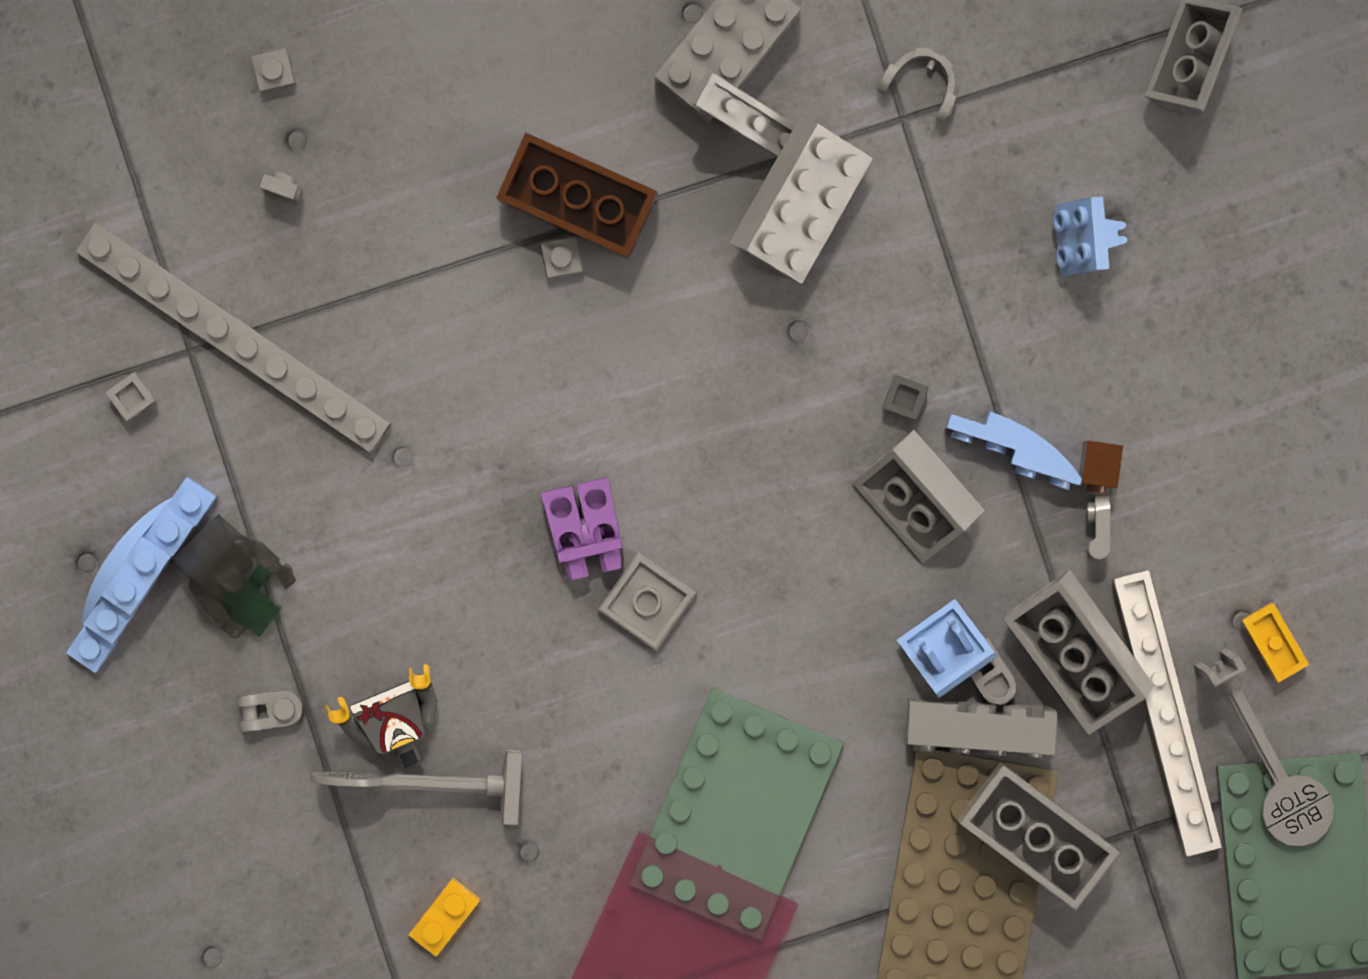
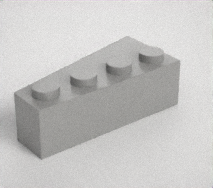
[905,699,1057,758]

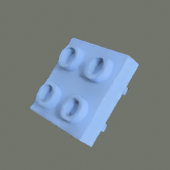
[1053,196,1127,276]
[897,599,997,698]

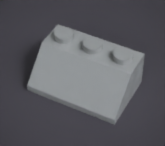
[1145,0,1243,117]
[852,430,985,563]

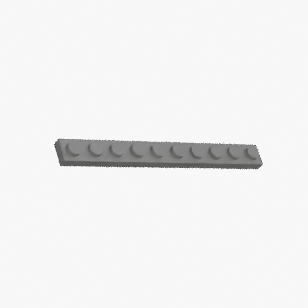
[76,222,391,453]

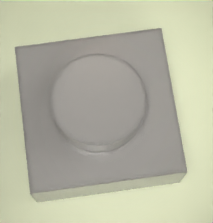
[251,48,296,93]
[260,171,302,202]
[541,236,583,279]
[105,372,157,422]

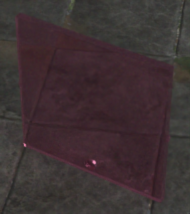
[571,831,798,979]

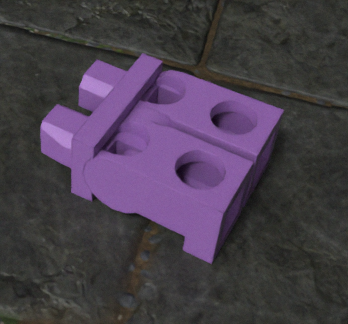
[541,476,623,580]

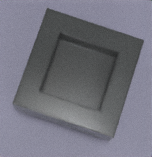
[882,375,928,421]

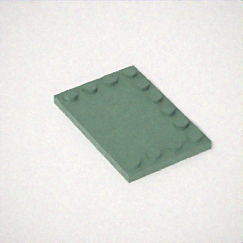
[629,687,844,940]
[1216,752,1368,979]

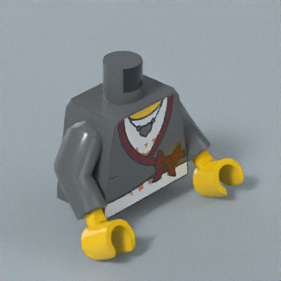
[325,664,438,768]

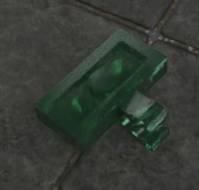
[202,562,283,637]

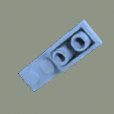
[945,412,1082,490]

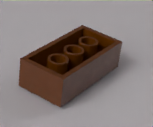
[496,132,658,260]

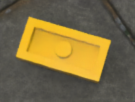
[1241,602,1309,683]
[409,878,481,957]

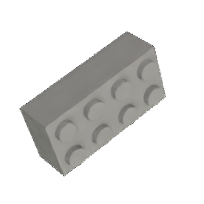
[654,0,801,125]
[729,118,873,284]
[1004,569,1155,735]
[957,761,1120,910]

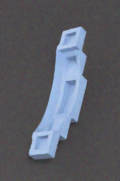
[66,477,218,673]

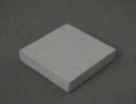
[598,552,697,651]

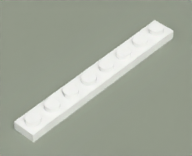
[1113,570,1222,856]

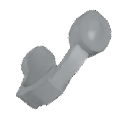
[877,48,957,123]

